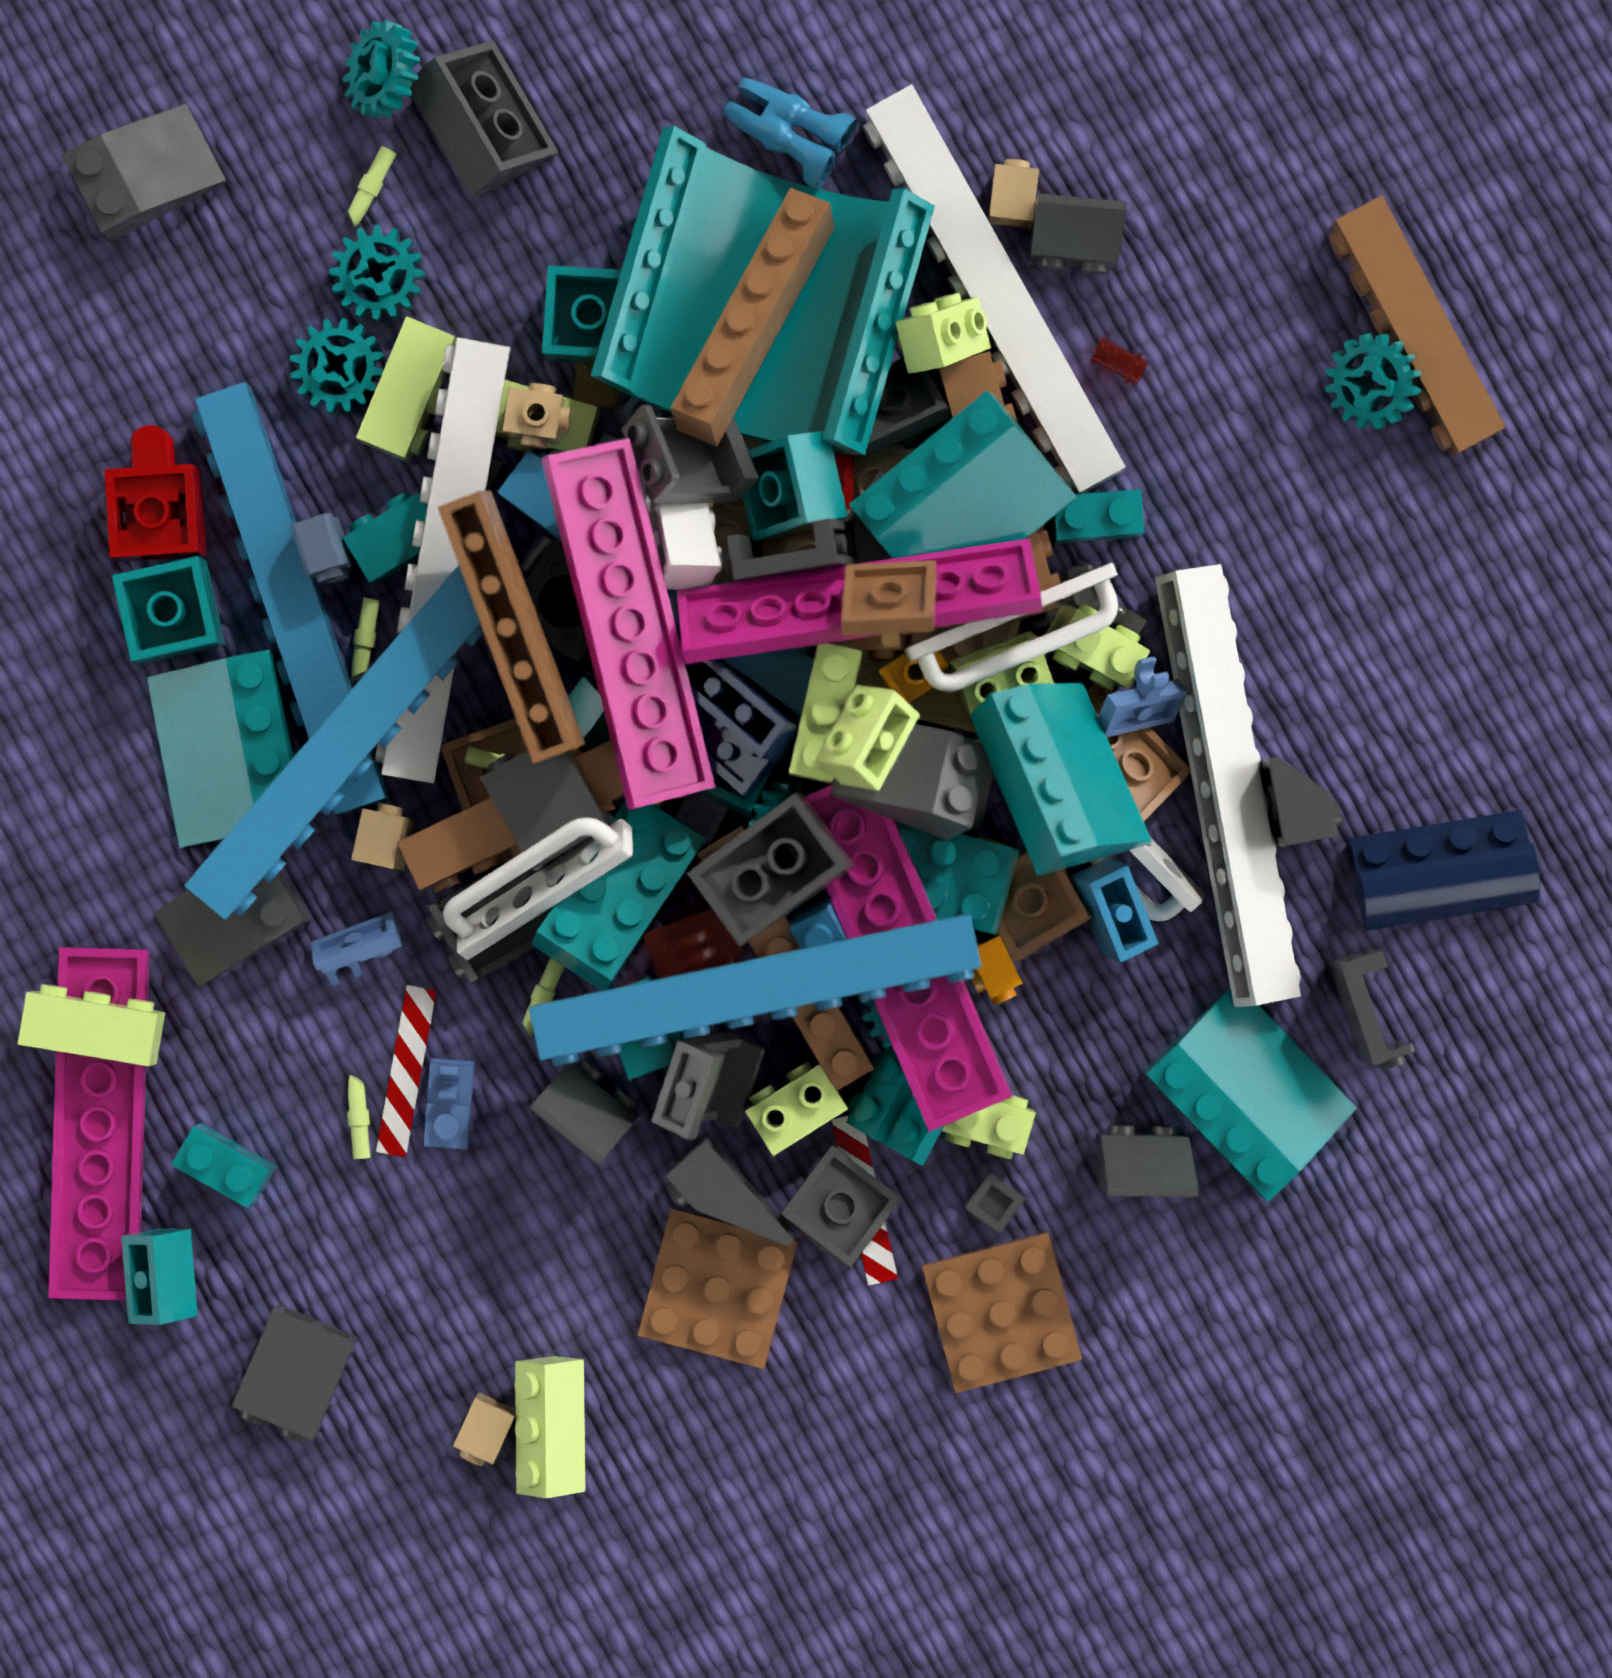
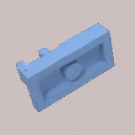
[311,911,402,985]
[424,1058,475,1149]

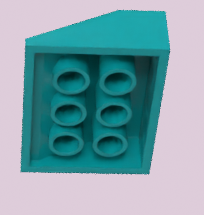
[849,390,1077,558]
[147,650,296,848]
[970,683,1152,876]
[1141,987,1357,1202]

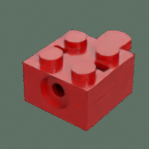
[104,425,207,562]

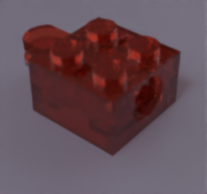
[643,909,746,979]

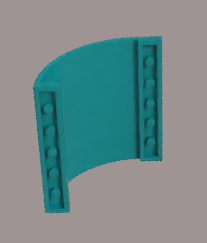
[591,126,935,455]

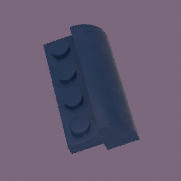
[675,622,797,797]
[1348,810,1540,931]

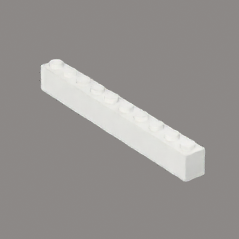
[862,84,1126,494]
[374,337,510,783]
[1155,564,1301,1007]

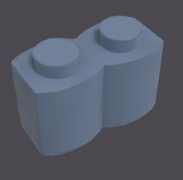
[290,513,355,586]

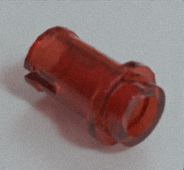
[1090,337,1149,385]

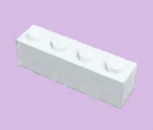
[637,417,723,590]

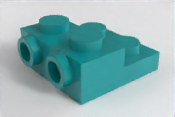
[846,1047,944,1166]

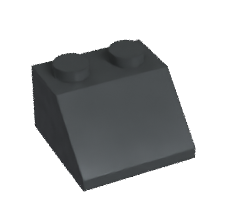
[1028,193,1127,275]
[1259,757,1342,847]

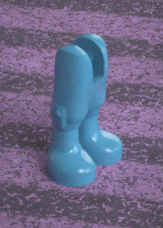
[723,77,858,191]

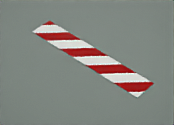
[376,985,437,1157]
[831,1116,898,1286]

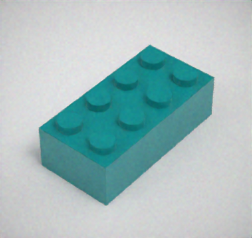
[531,801,706,991]
[825,821,1019,935]

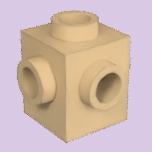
[503,383,571,450]

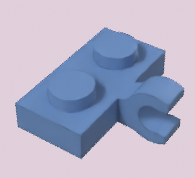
[1098,657,1187,737]

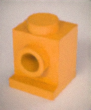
[878,651,949,704]
[971,935,1023,1006]

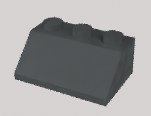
[410,40,559,197]

